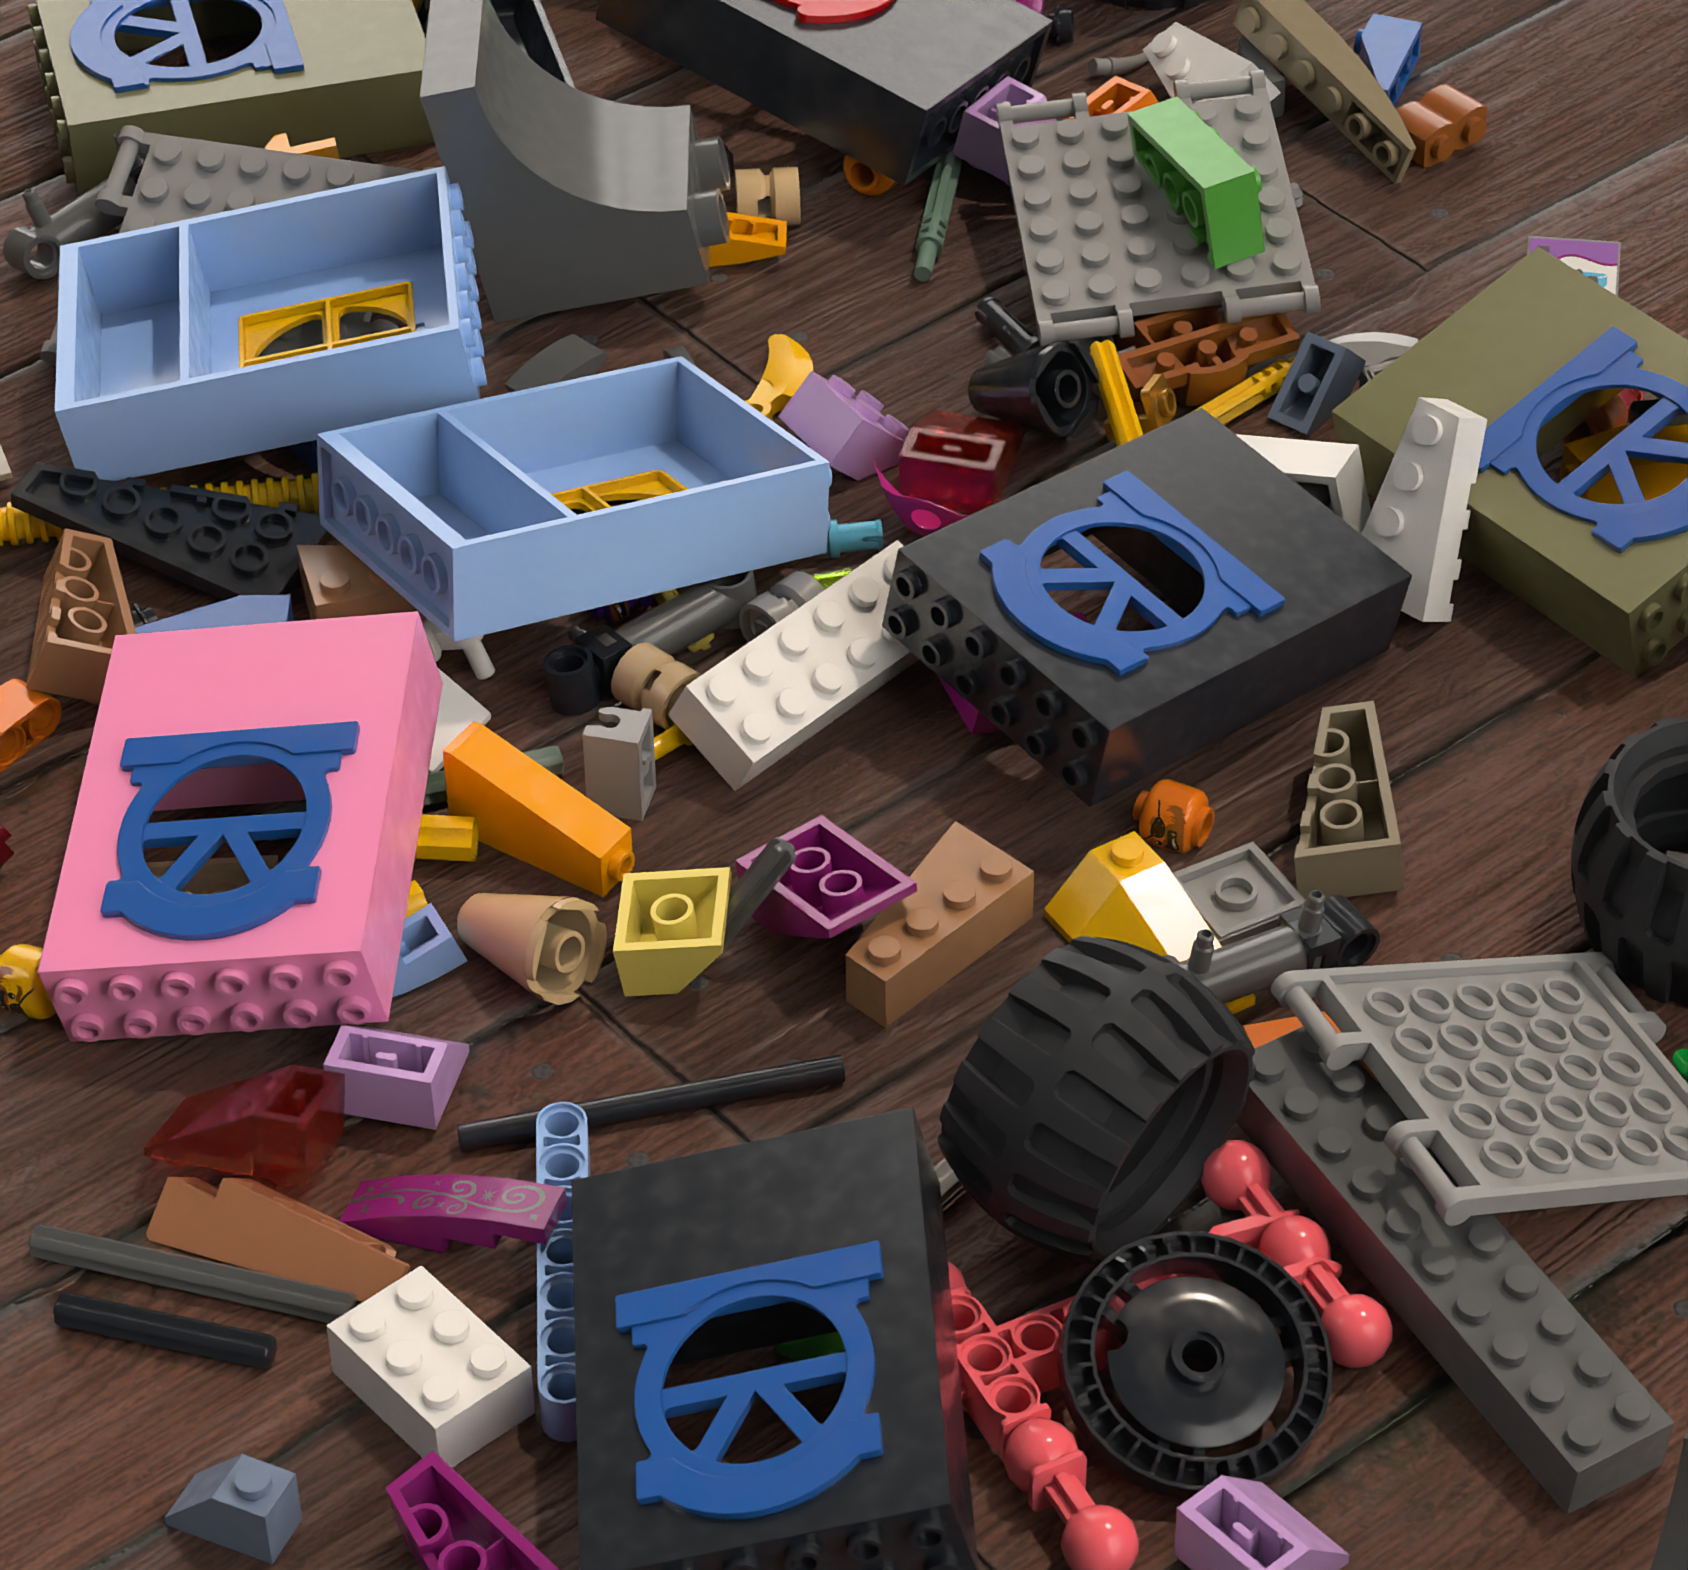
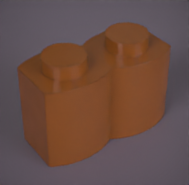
[1397,84,1487,167]

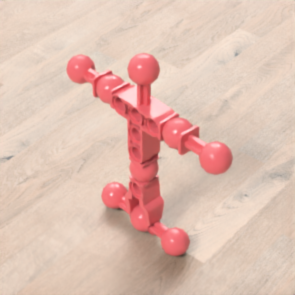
[948,1140,1393,1570]

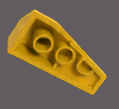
[1044,831,1256,1014]

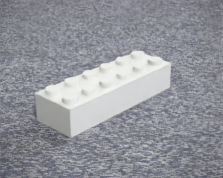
[668,540,919,791]

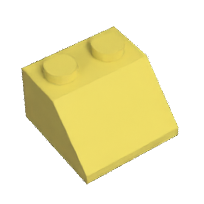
[613,867,732,997]

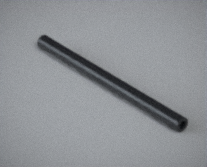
[457,1054,845,1152]

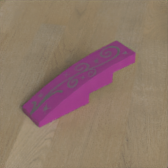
[339,1174,567,1253]

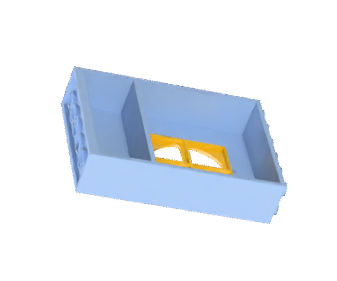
[55,166,487,481]
[317,356,832,642]

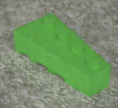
[1127,96,1265,269]

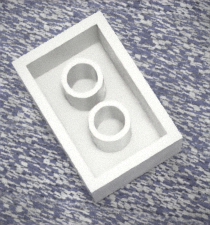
[326,1266,535,1468]

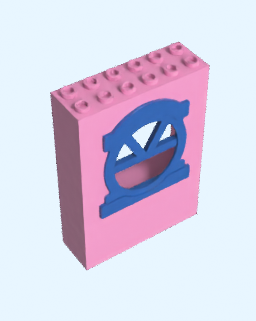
[38,611,443,1042]

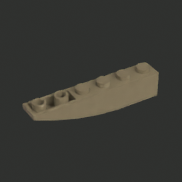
[1232,0,1416,184]

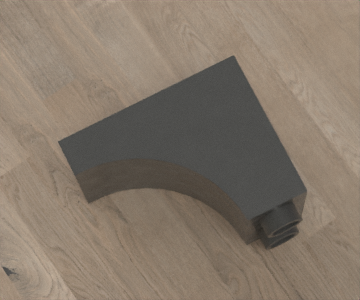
[420,0,731,323]

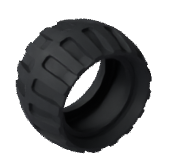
[1571,717,1688,1005]
[938,936,1256,1266]

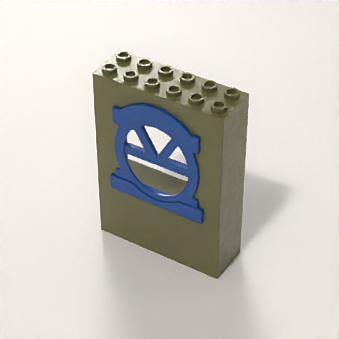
[27,0,435,197]
[1332,247,1688,678]

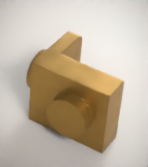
[1103,373,1176,441]

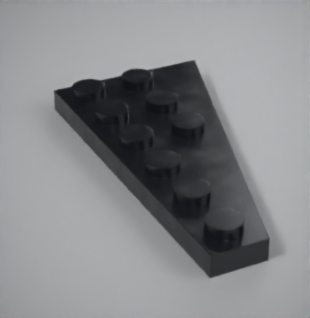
[10,462,333,600]

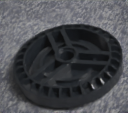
[1057,1231,1332,1500]

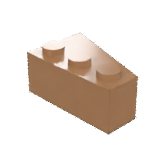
[297,545,426,621]

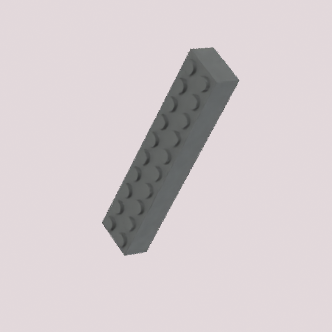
[1235,1026,1675,1515]

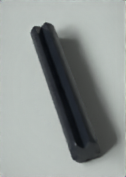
[53,1292,277,1370]

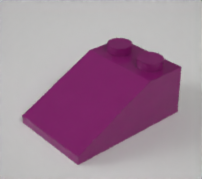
[735,815,918,939]

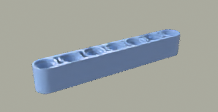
[536,1102,590,1442]

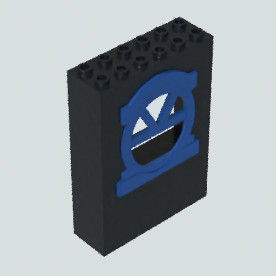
[882,408,1412,807]
[571,1107,979,1570]

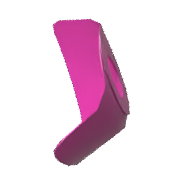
[874,460,970,537]

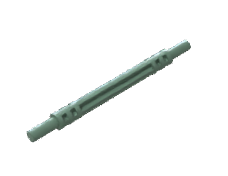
[914,150,963,281]

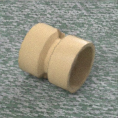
[735,167,801,226]
[611,642,702,730]

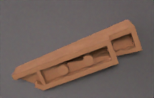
[146,1177,410,1302]

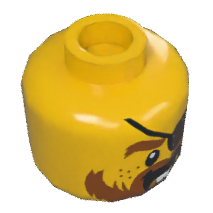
[0,944,57,1020]

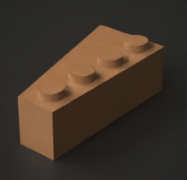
[26,528,136,704]
[846,821,1034,1028]

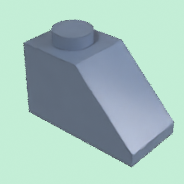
[1267,331,1366,436]
[165,1454,303,1564]

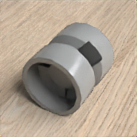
[738,571,825,643]

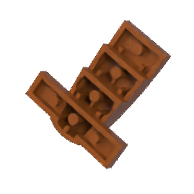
[1111,306,1301,406]

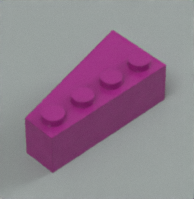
[386,1451,559,1570]

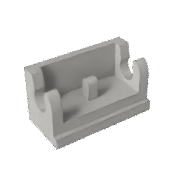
[582,707,656,821]

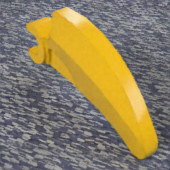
[745,334,814,421]

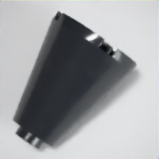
[968,341,1099,437]

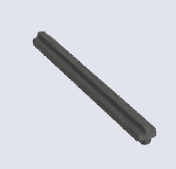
[28,1224,357,1323]

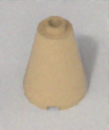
[457,893,607,1005]

